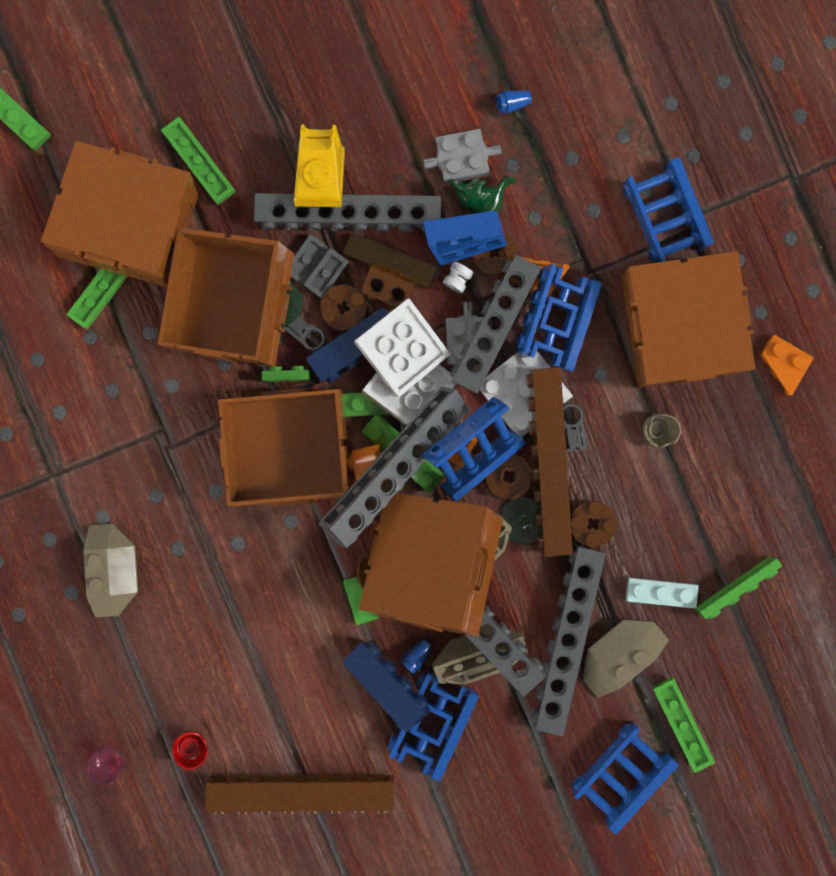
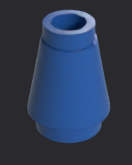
[496,90,532,114]
[400,639,433,674]

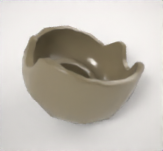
[642,413,682,448]

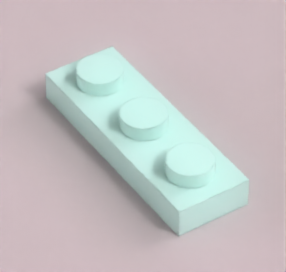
[625,577,698,608]

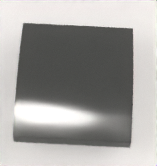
[290,234,349,299]

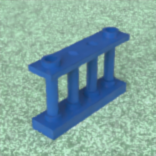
[623,157,714,263]
[422,397,526,502]
[571,721,679,835]

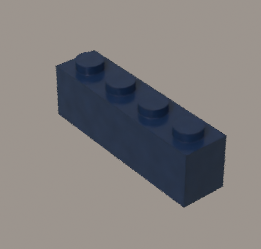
[306,307,388,384]
[342,641,431,733]

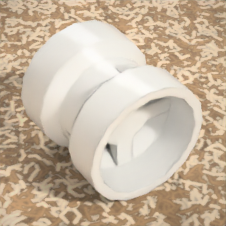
[443,262,473,293]

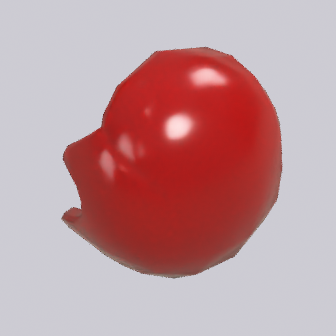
[172,731,208,770]

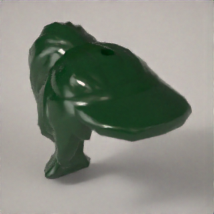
[448,175,517,214]

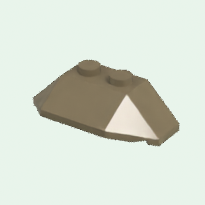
[83,524,139,617]
[582,620,669,698]
[432,626,528,685]

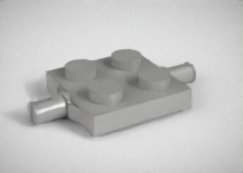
[423,129,501,184]
[445,302,494,372]

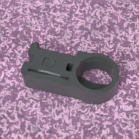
[281,311,326,352]
[563,403,587,452]

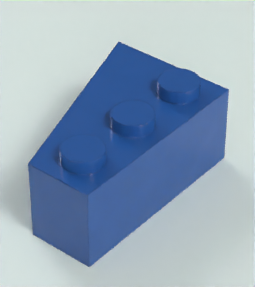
[423,211,507,266]

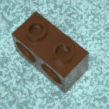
[361,262,417,309]

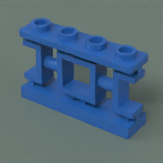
[516,264,602,371]
[387,669,479,782]

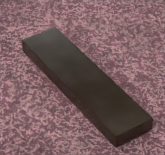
[343,232,437,290]

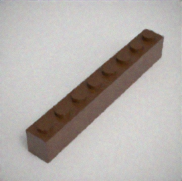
[526,367,573,557]
[206,775,394,815]

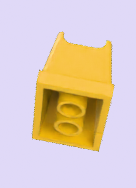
[294,124,345,207]

